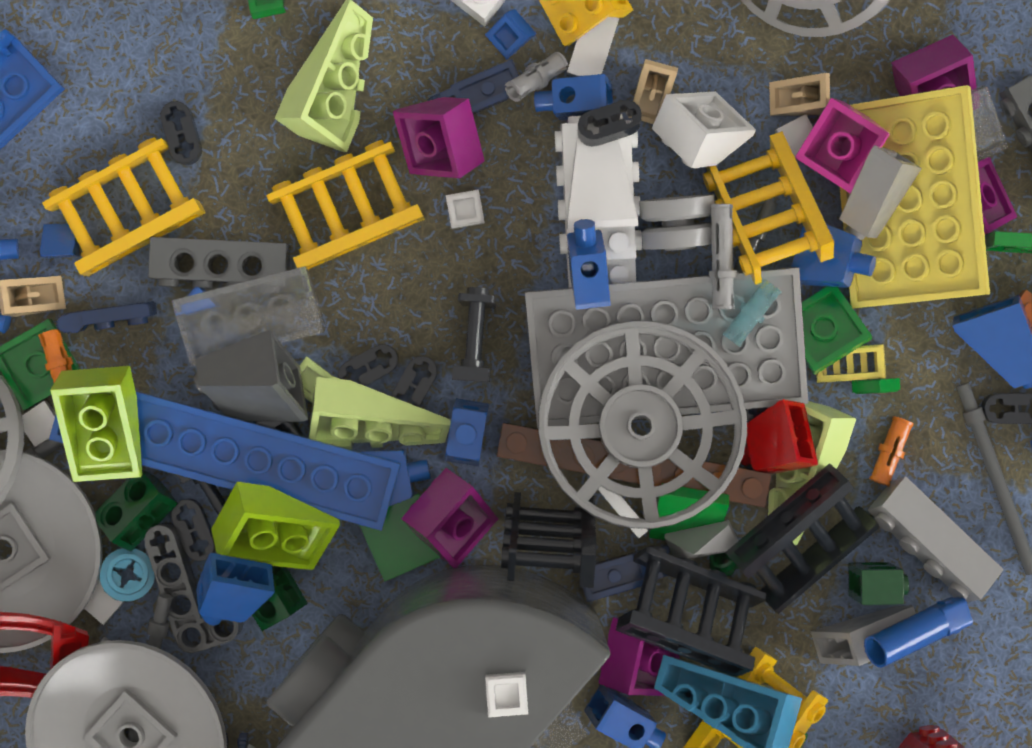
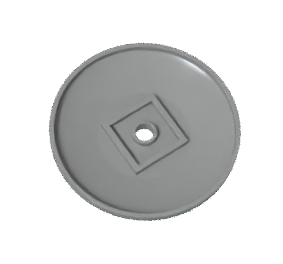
[0,449,103,653]
[25,640,227,748]

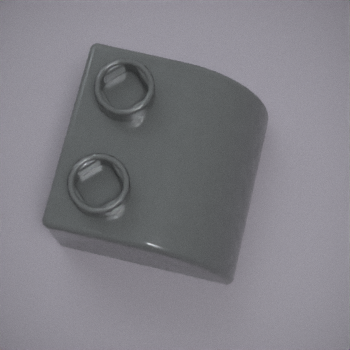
[267,565,610,748]

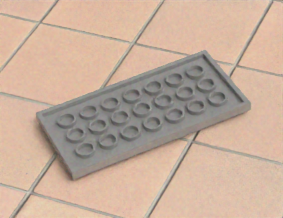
[525,267,808,428]

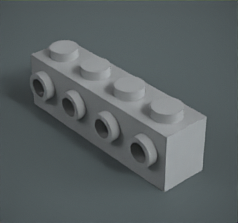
[868,476,1004,602]

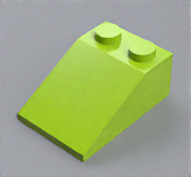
[50,366,142,482]
[211,482,340,570]

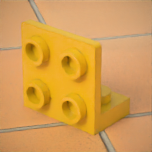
[539,0,633,46]

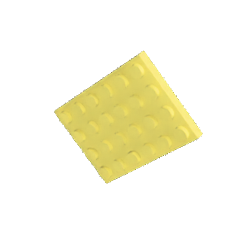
[840,85,990,309]

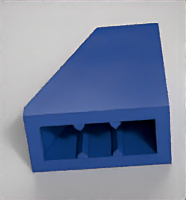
[953,295,1032,389]

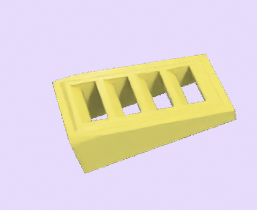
[816,344,886,383]

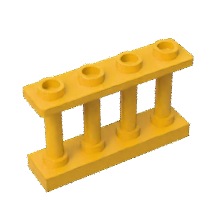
[702,131,834,285]
[42,137,206,277]
[266,140,425,272]
[683,646,828,748]

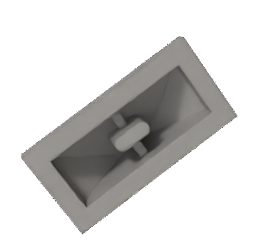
[665,520,738,559]

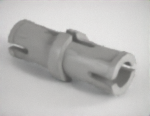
[505,52,568,102]

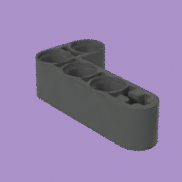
[144,522,244,653]

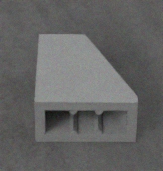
[839,145,922,240]
[810,606,916,666]

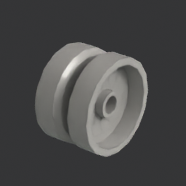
[639,194,715,251]

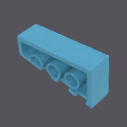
[654,655,802,748]

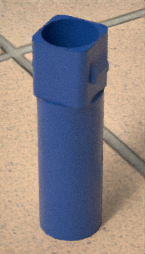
[864,597,973,668]

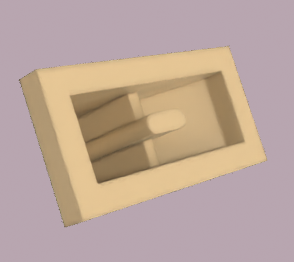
[628,59,678,124]
[769,73,830,116]
[0,276,66,317]

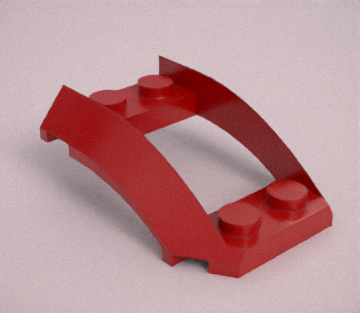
[0,612,89,698]

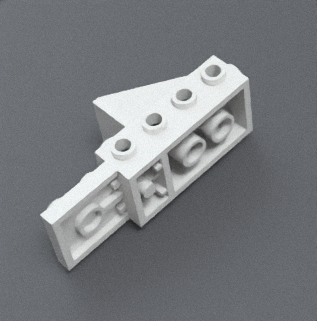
[555,114,642,288]

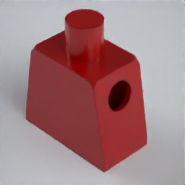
[740,399,818,474]

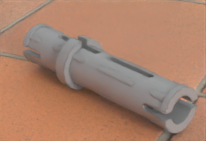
[709,204,737,309]

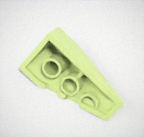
[275,0,373,152]
[308,376,451,450]
[768,401,856,545]

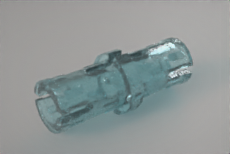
[722,279,782,347]

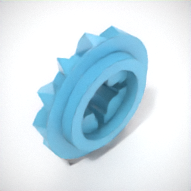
[99,548,155,602]

